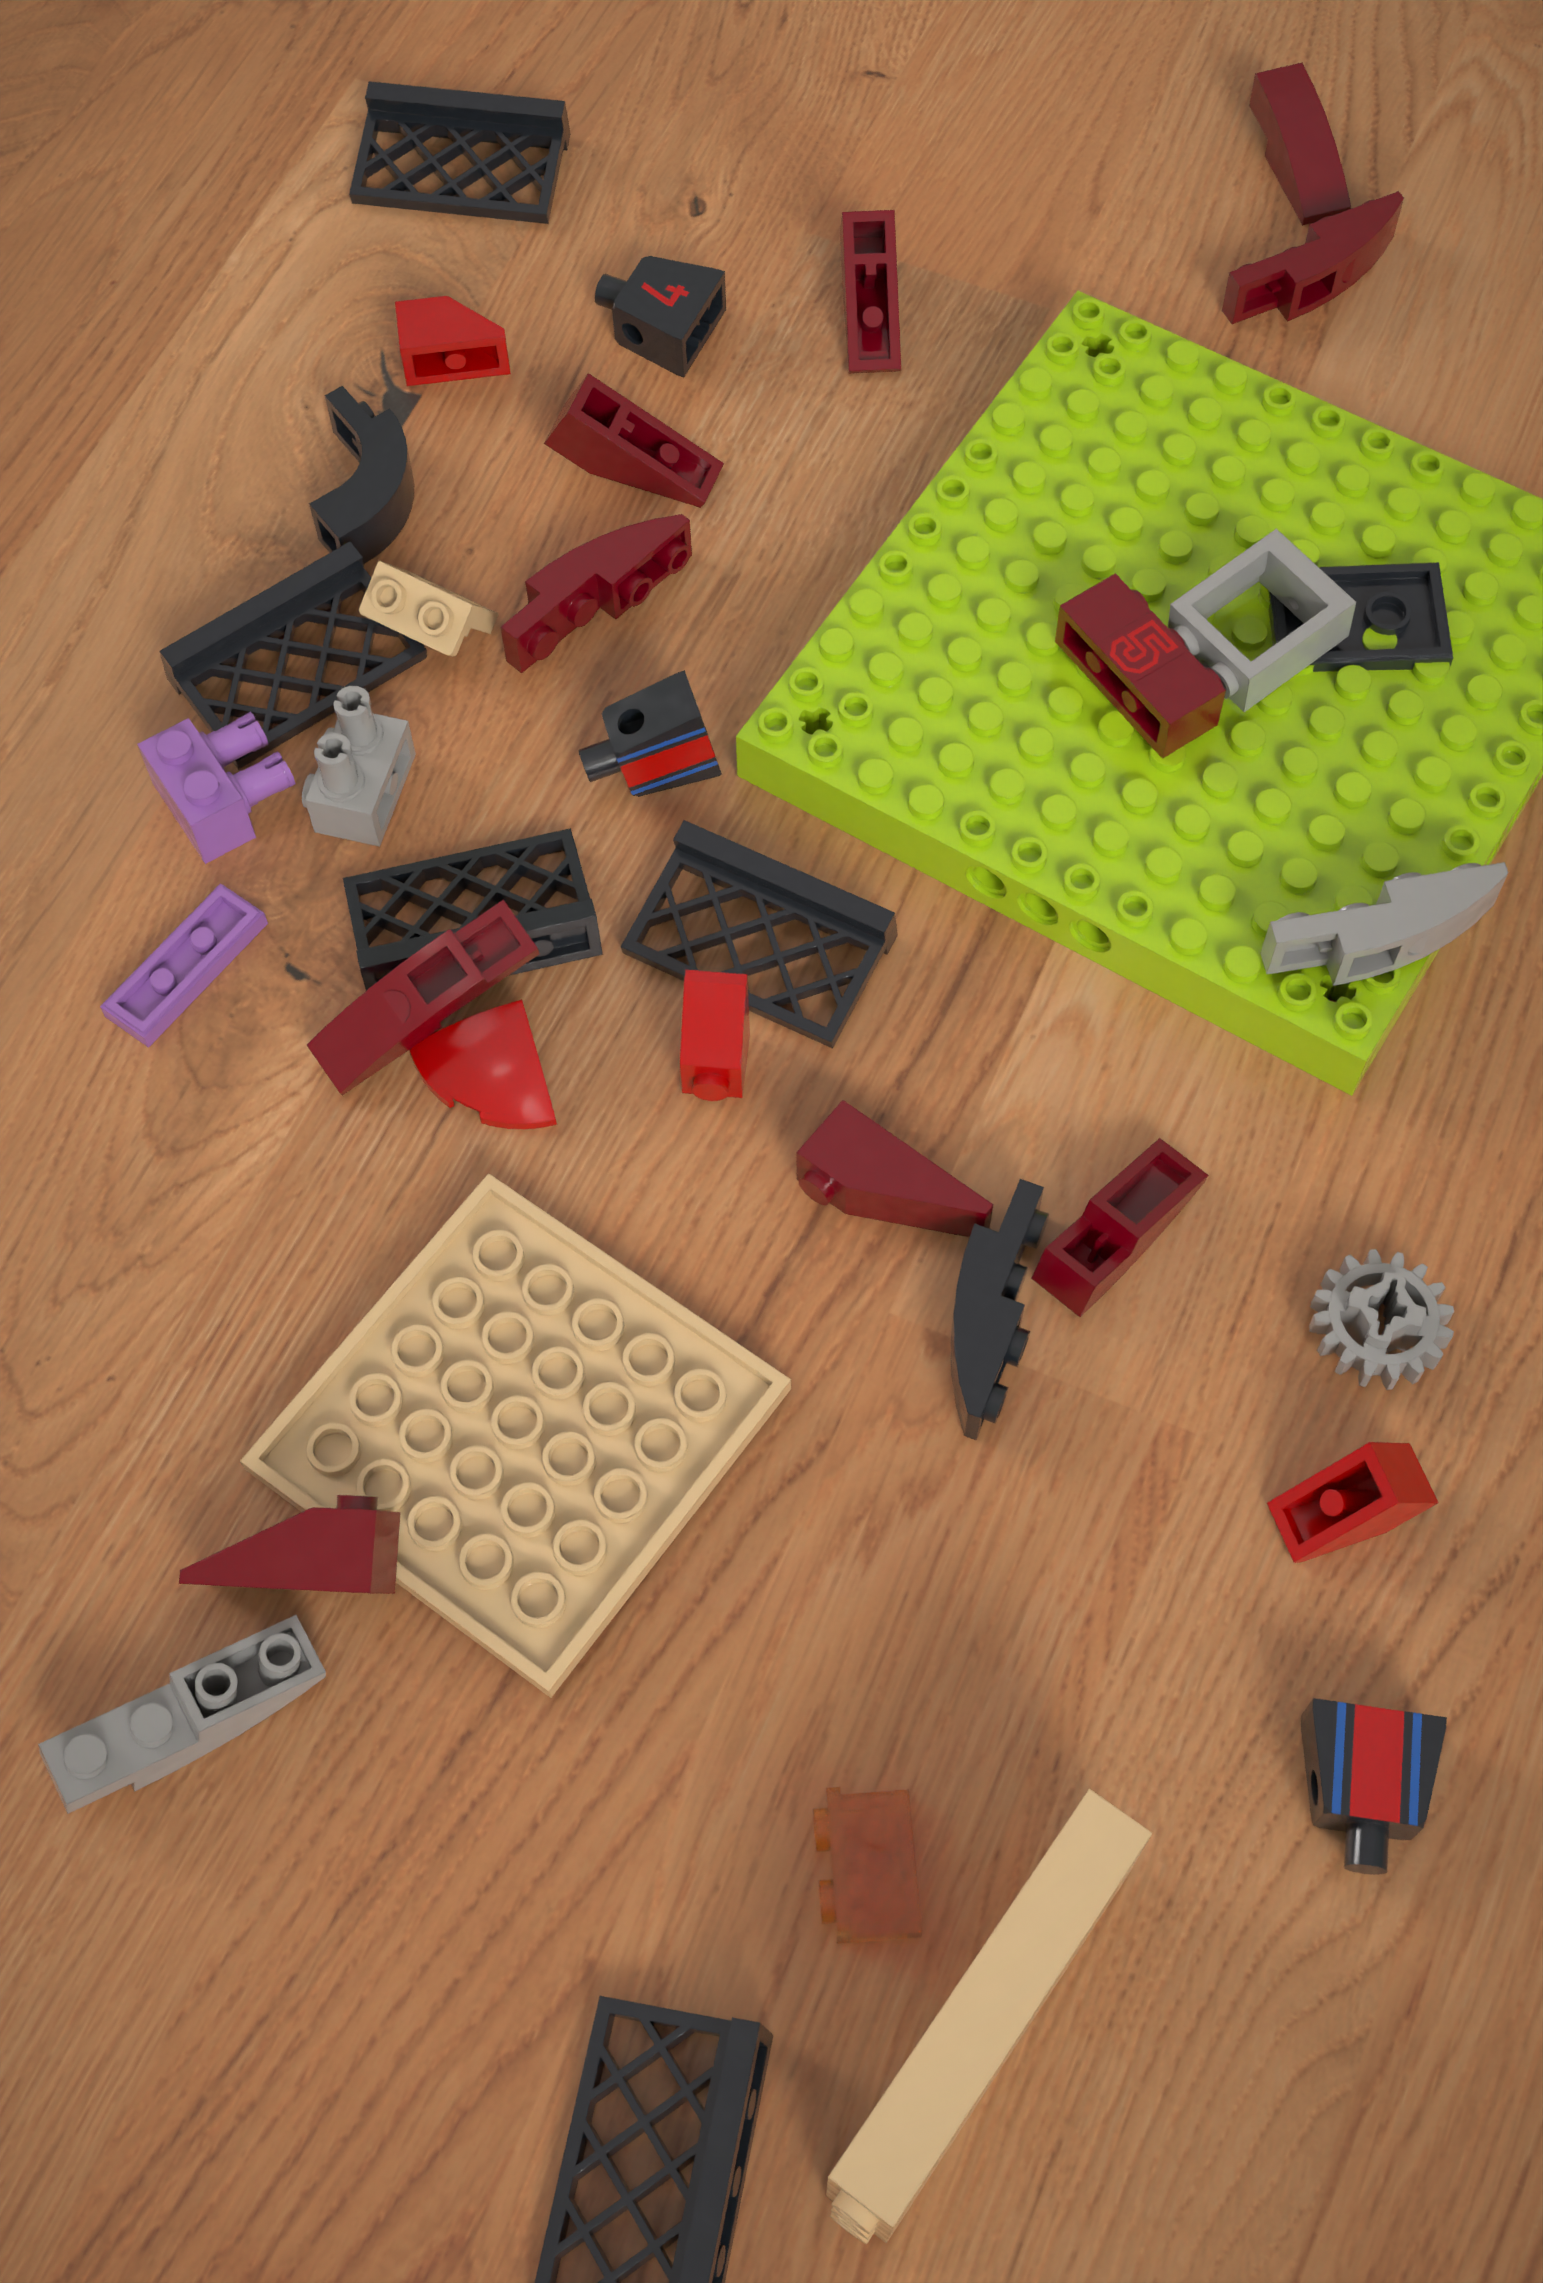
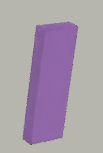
[100,883,268,1048]

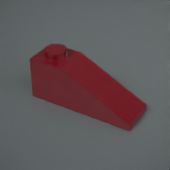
[840,210,901,374]
[544,373,724,508]
[796,1100,994,1237]
[179,1495,401,1594]

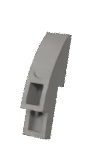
[1260,862,1509,986]
[38,1615,326,1814]

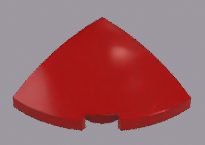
[409,999,557,1129]

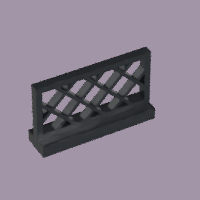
[349,81,571,224]
[159,542,427,770]
[621,820,898,1049]
[343,828,603,991]
[535,1996,773,2283]

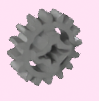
[1309,1249,1454,1390]

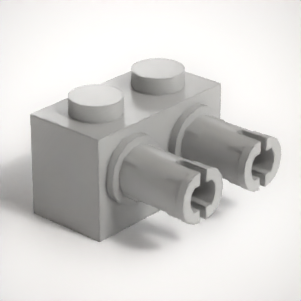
[302,686,416,847]

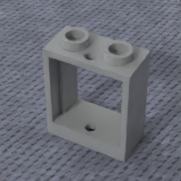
[1168,529,1356,712]

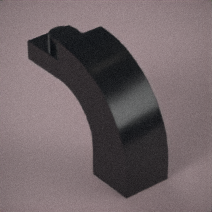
[309,386,415,564]

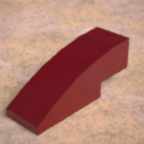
[1249,63,1351,226]
[1031,1138,1208,1317]

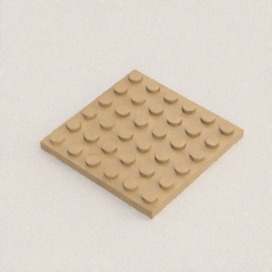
[240,1173,791,1698]

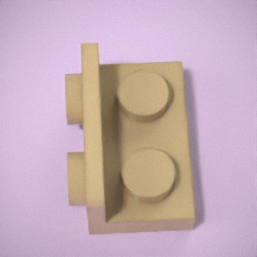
[359,561,499,657]

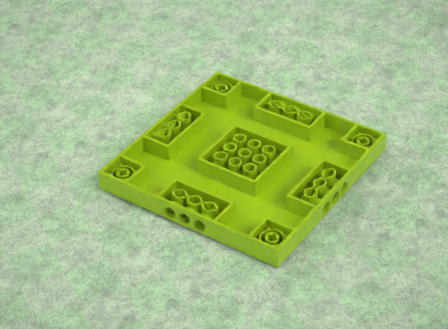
[736,291,1543,1096]

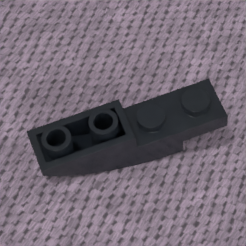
[950,1179,1049,1440]

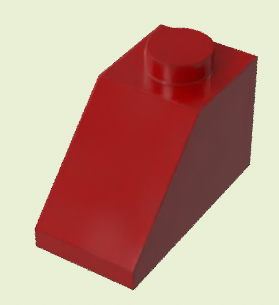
[395,296,511,386]
[680,970,750,1101]
[1267,1442,1439,1563]

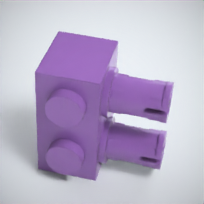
[137,712,295,864]

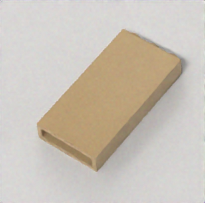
[826,1788,1152,2244]

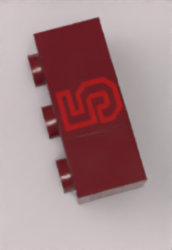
[1055,573,1226,759]

